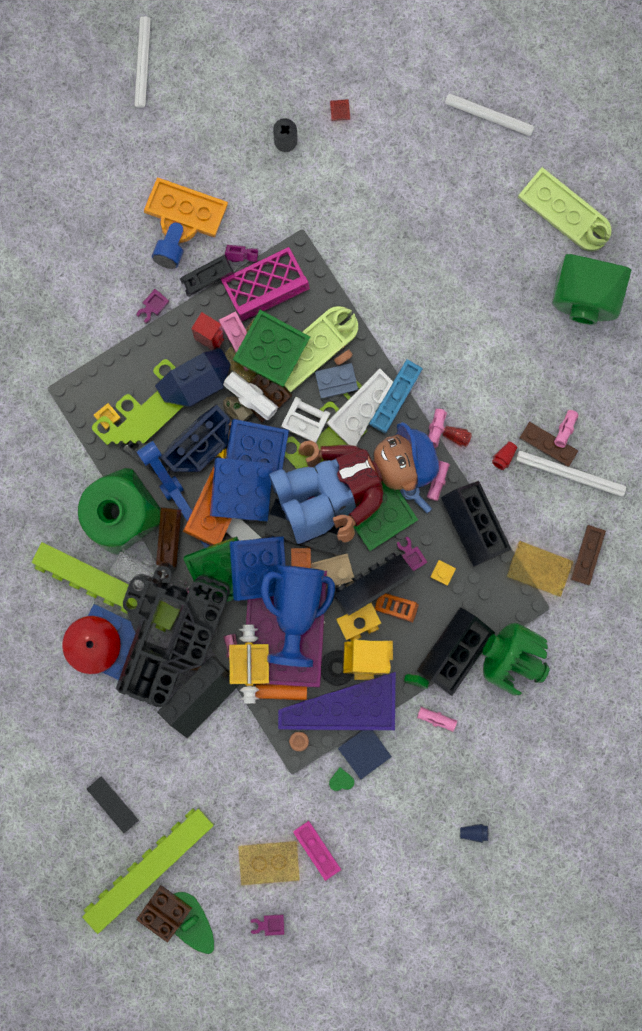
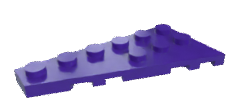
[278,672,396,731]

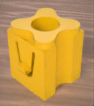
[343,640,391,675]

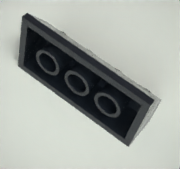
[441,481,512,567]
[264,498,344,556]
[334,552,415,616]
[417,607,495,696]
[157,656,240,738]

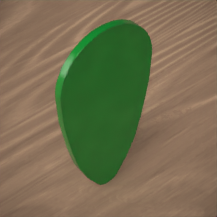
[174,892,214,954]

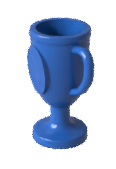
[261,565,335,667]

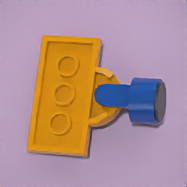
[144,177,228,269]

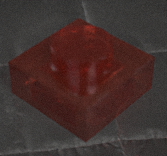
[330,99,350,121]

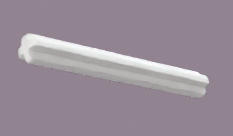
[134,16,151,108]
[445,94,534,136]

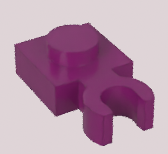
[225,244,258,262]
[136,289,169,324]
[396,537,427,571]
[250,914,285,936]

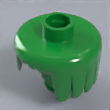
[483,623,550,696]

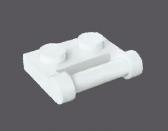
[281,397,331,443]

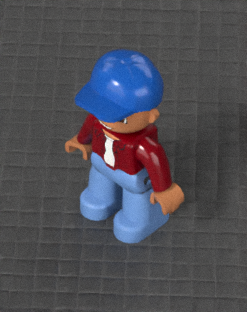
[269,422,439,544]

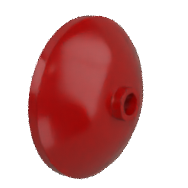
[62,616,121,674]

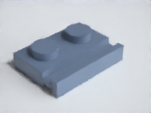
[315,363,358,399]

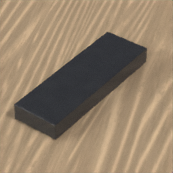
[87,776,139,833]

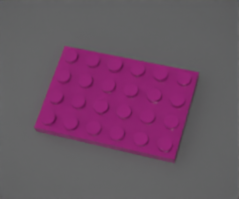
[245,571,327,687]

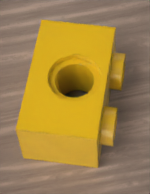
[336,603,381,641]

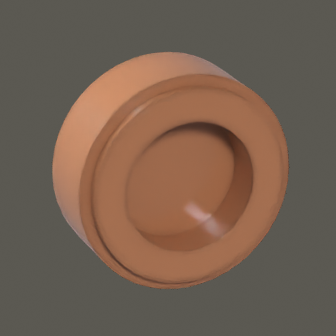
[334,350,353,366]
[289,732,309,751]

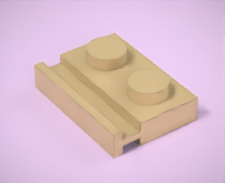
[311,554,354,588]

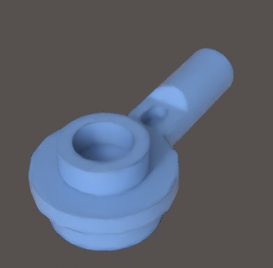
[400,487,432,513]

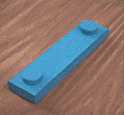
[369,359,423,434]

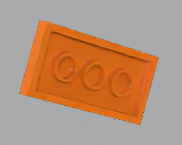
[183,466,232,546]

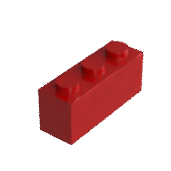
[191,312,225,350]

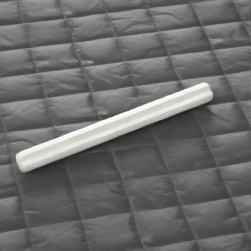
[516,451,626,497]

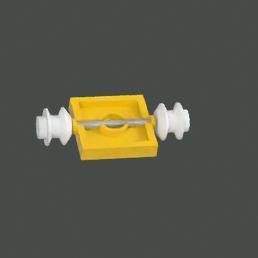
[229,625,269,704]

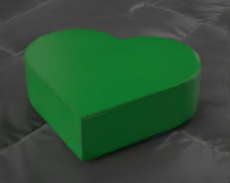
[403,674,430,689]
[329,767,354,791]

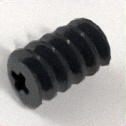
[273,118,297,152]

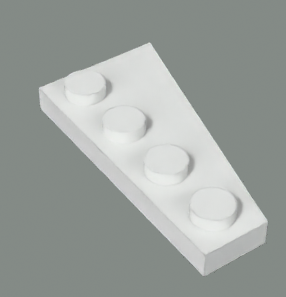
[326,369,393,446]

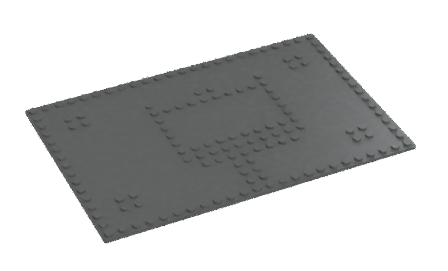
[48,229,549,774]

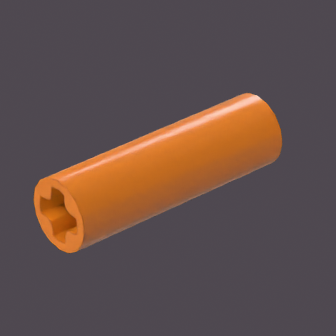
[255,684,307,700]

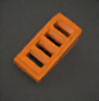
[375,593,419,623]

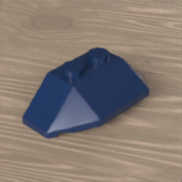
[155,349,231,407]
[160,404,230,472]

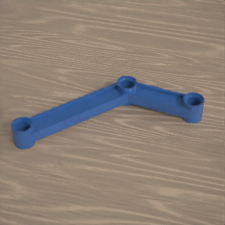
[136,441,211,548]

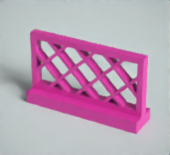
[221,247,310,322]

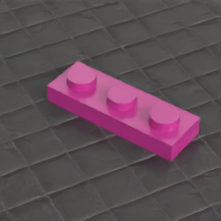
[293,820,341,881]

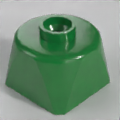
[552,254,632,325]
[78,468,161,555]

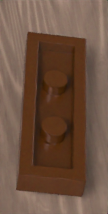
[519,421,578,467]
[156,507,181,567]
[570,525,606,586]

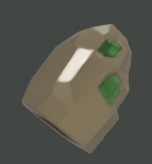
[223,396,254,421]

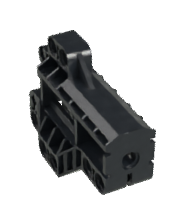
[115,562,230,707]

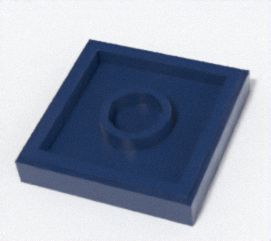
[338,730,392,780]

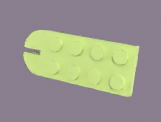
[518,167,611,252]
[285,306,358,393]

